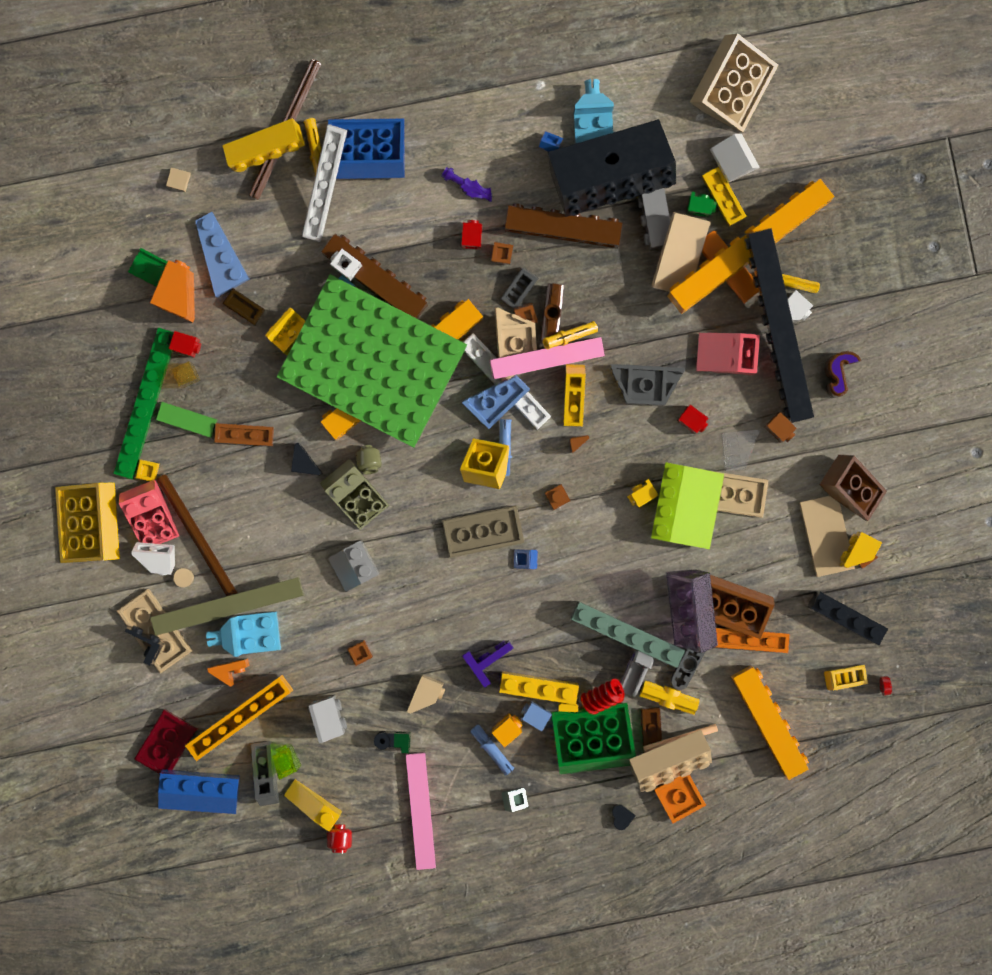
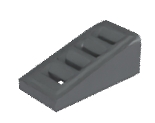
[500,267,539,309]

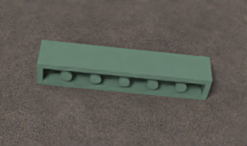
[571,601,685,668]

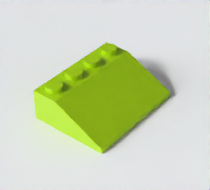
[651,462,724,549]

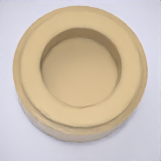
[174,568,194,587]

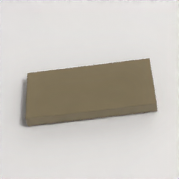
[442,505,524,558]

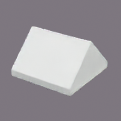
[710,134,760,183]

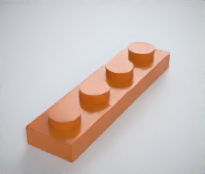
[711,627,790,653]

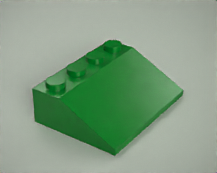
[551,703,636,775]

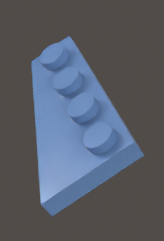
[195,212,250,298]

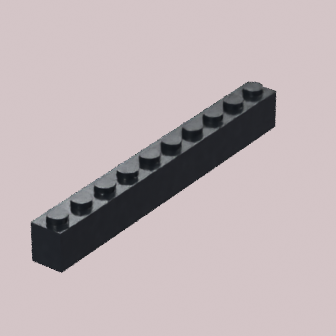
[744,228,814,423]

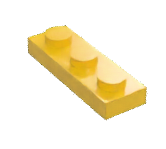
[702,166,747,227]

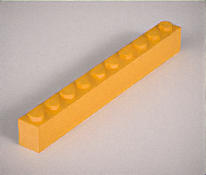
[667,179,835,315]
[321,299,483,440]

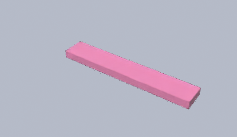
[489,337,605,379]
[406,752,436,870]

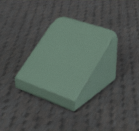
[502,788,528,812]

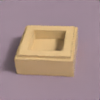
[166,167,191,192]

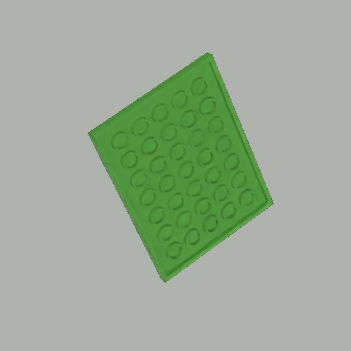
[277,274,467,448]

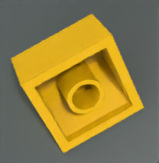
[460,438,509,489]

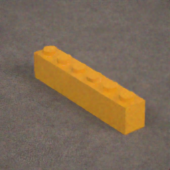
[731,665,809,780]
[185,675,293,761]

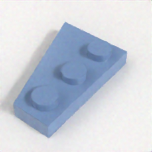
[462,375,530,429]

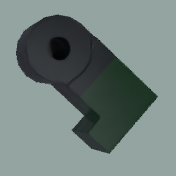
[374,731,411,753]

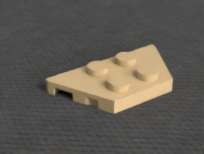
[494,308,537,382]

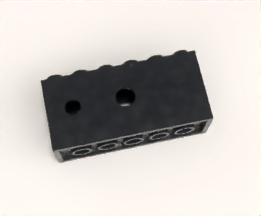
[548,119,676,217]

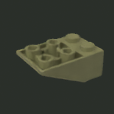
[320,459,389,530]

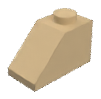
[407,674,445,714]

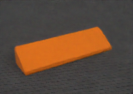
[702,231,759,304]

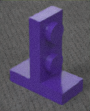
[462,640,514,688]

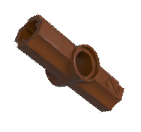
[541,283,564,342]

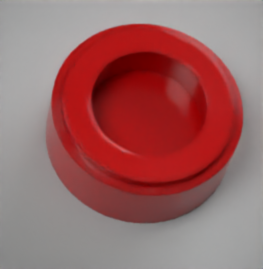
[879,676,892,696]

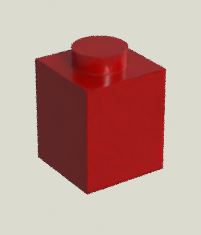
[462,220,483,250]
[169,331,201,358]
[677,404,709,434]

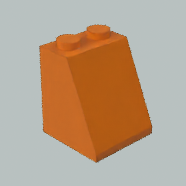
[150,259,195,323]

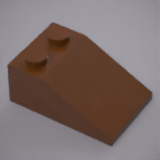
[819,455,887,521]

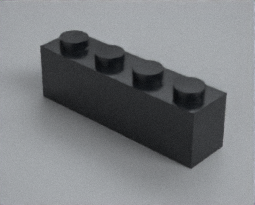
[807,590,888,646]

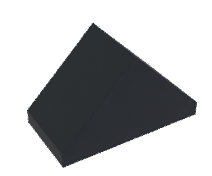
[291,443,323,476]

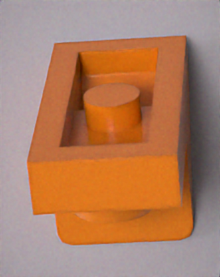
[207,658,250,687]

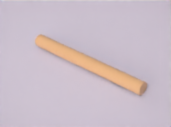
[643,724,718,753]

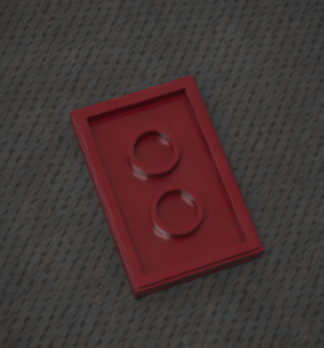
[134,709,198,775]

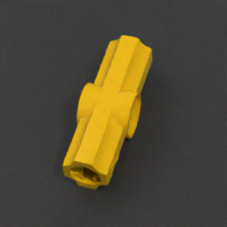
[639,680,700,715]

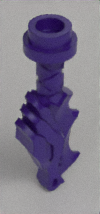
[441,167,493,202]

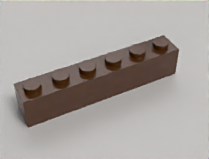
[505,204,622,249]
[321,234,428,319]

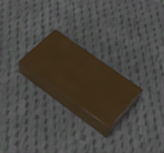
[222,288,265,325]

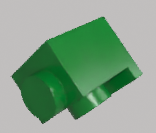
[686,192,717,218]

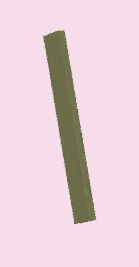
[150,577,304,636]

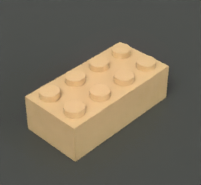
[629,730,712,792]

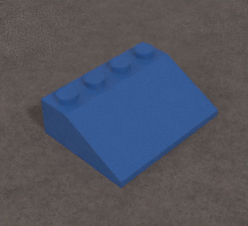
[328,118,405,179]

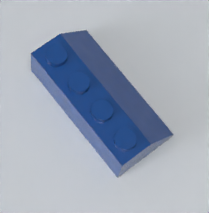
[158,769,240,814]

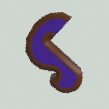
[824,351,861,398]

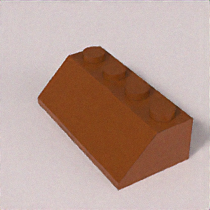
[687,572,775,639]

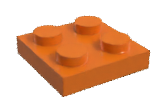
[654,775,706,823]

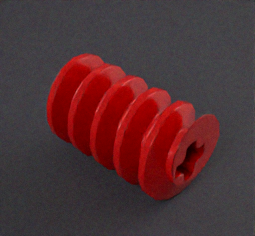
[581,679,624,715]

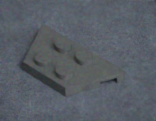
[611,364,685,406]

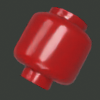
[327,824,352,853]

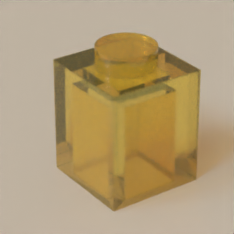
[171,361,201,388]

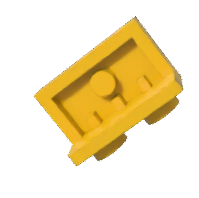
[265,308,305,355]

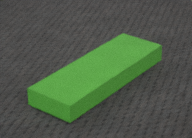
[156,402,217,438]

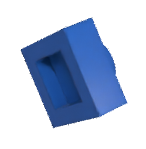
[539,131,563,152]

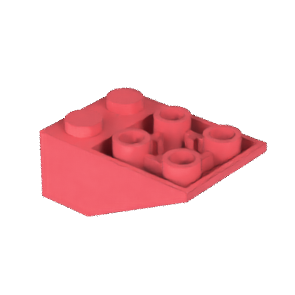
[696,333,760,375]
[119,480,179,544]

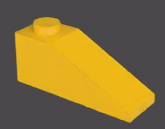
[564,364,586,427]
[284,779,342,831]

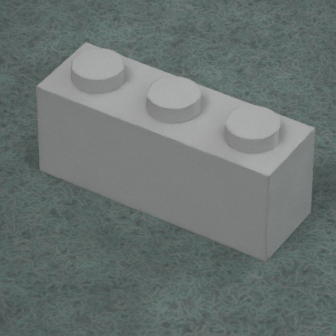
[637,188,670,250]

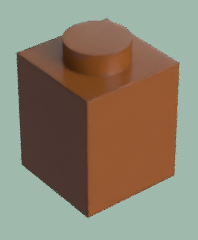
[764,412,797,443]

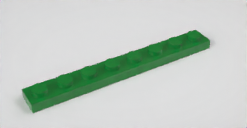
[113,328,174,479]

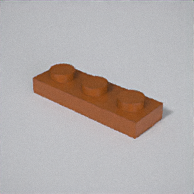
[214,423,274,446]

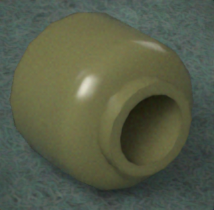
[355,445,382,475]

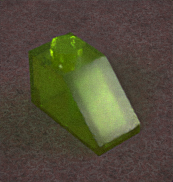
[272,744,302,780]

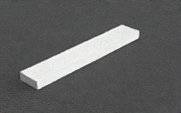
[302,125,347,242]
[463,333,551,430]

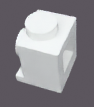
[330,249,362,281]

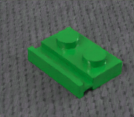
[128,247,168,287]

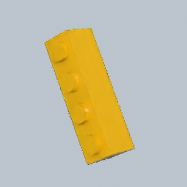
[222,118,305,172]
[499,671,579,705]

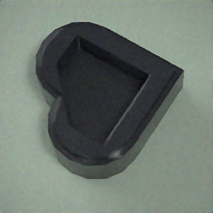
[612,804,636,830]

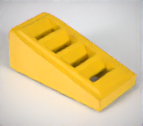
[824,665,868,691]

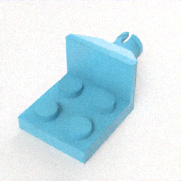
[574,79,614,144]
[206,611,281,657]

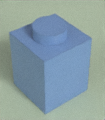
[521,701,552,731]

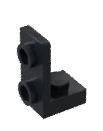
[124,625,164,666]

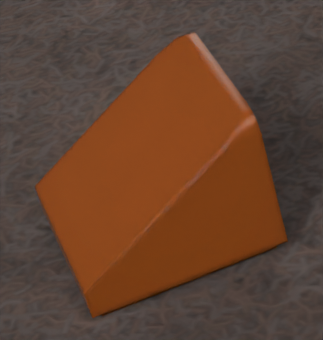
[569,435,589,453]

